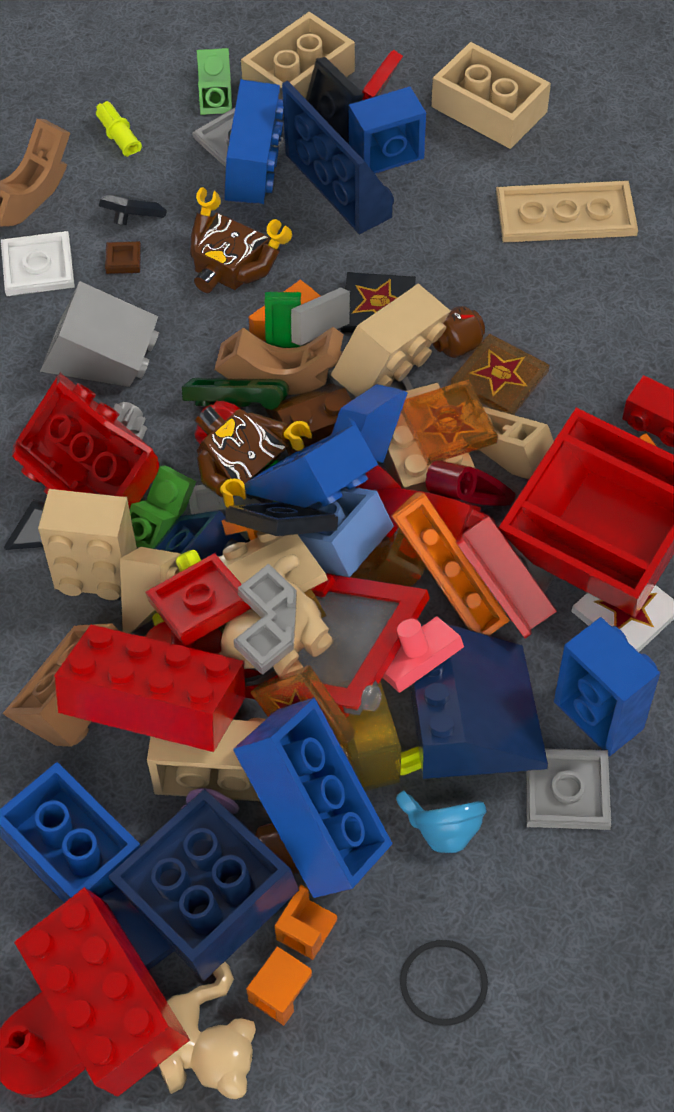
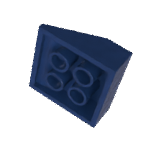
[108,789,299,981]

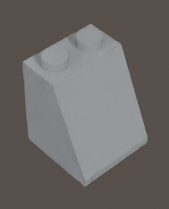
[40,281,159,387]

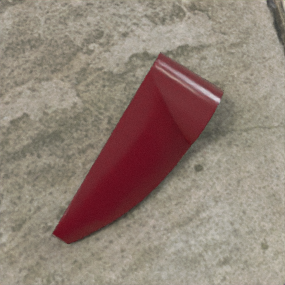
[425,460,516,506]

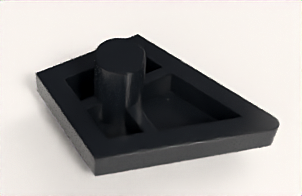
[99,194,167,225]
[4,499,45,550]

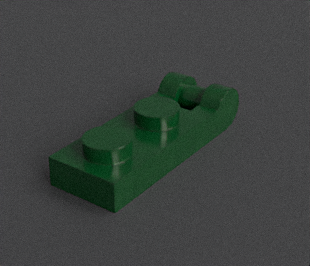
[182,378,289,409]

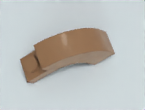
[0,119,70,226]
[214,327,344,395]

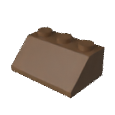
[2,623,119,747]

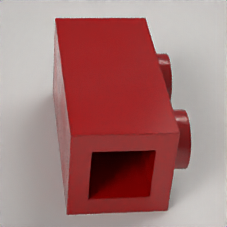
[622,375,674,447]

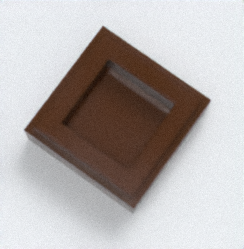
[105,241,141,274]

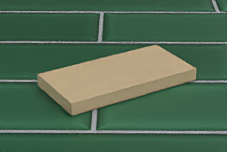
[496,181,638,242]

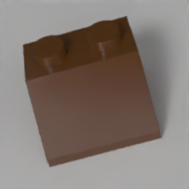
[265,383,352,455]

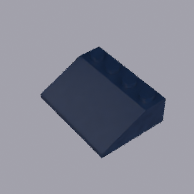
[282,81,394,235]
[410,624,548,779]

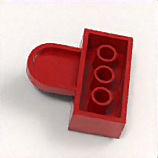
[54,621,245,752]
[0,887,190,1098]

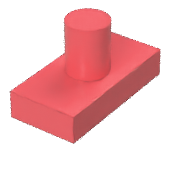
[382,616,464,693]

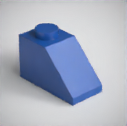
[331,384,408,463]

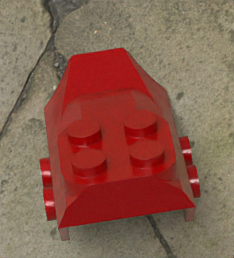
[12,372,159,510]

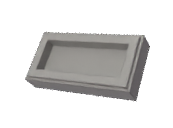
[291,288,350,346]

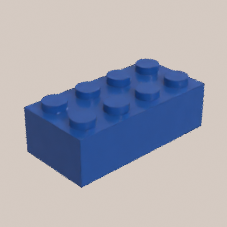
[233,697,393,898]

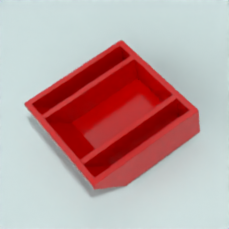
[498,408,674,618]

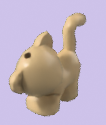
[219,554,332,683]
[159,962,256,1099]

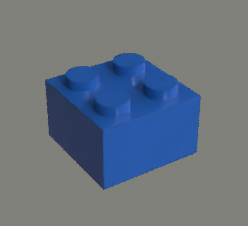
[349,86,426,174]

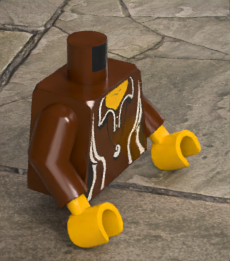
[190,187,292,293]
[195,406,312,508]

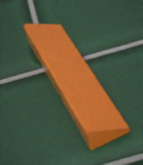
[391,492,510,636]

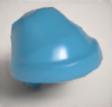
[396,790,487,853]

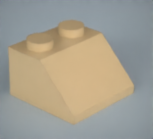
[219,531,328,592]

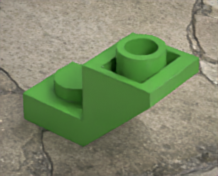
[197,48,232,115]
[130,466,197,549]

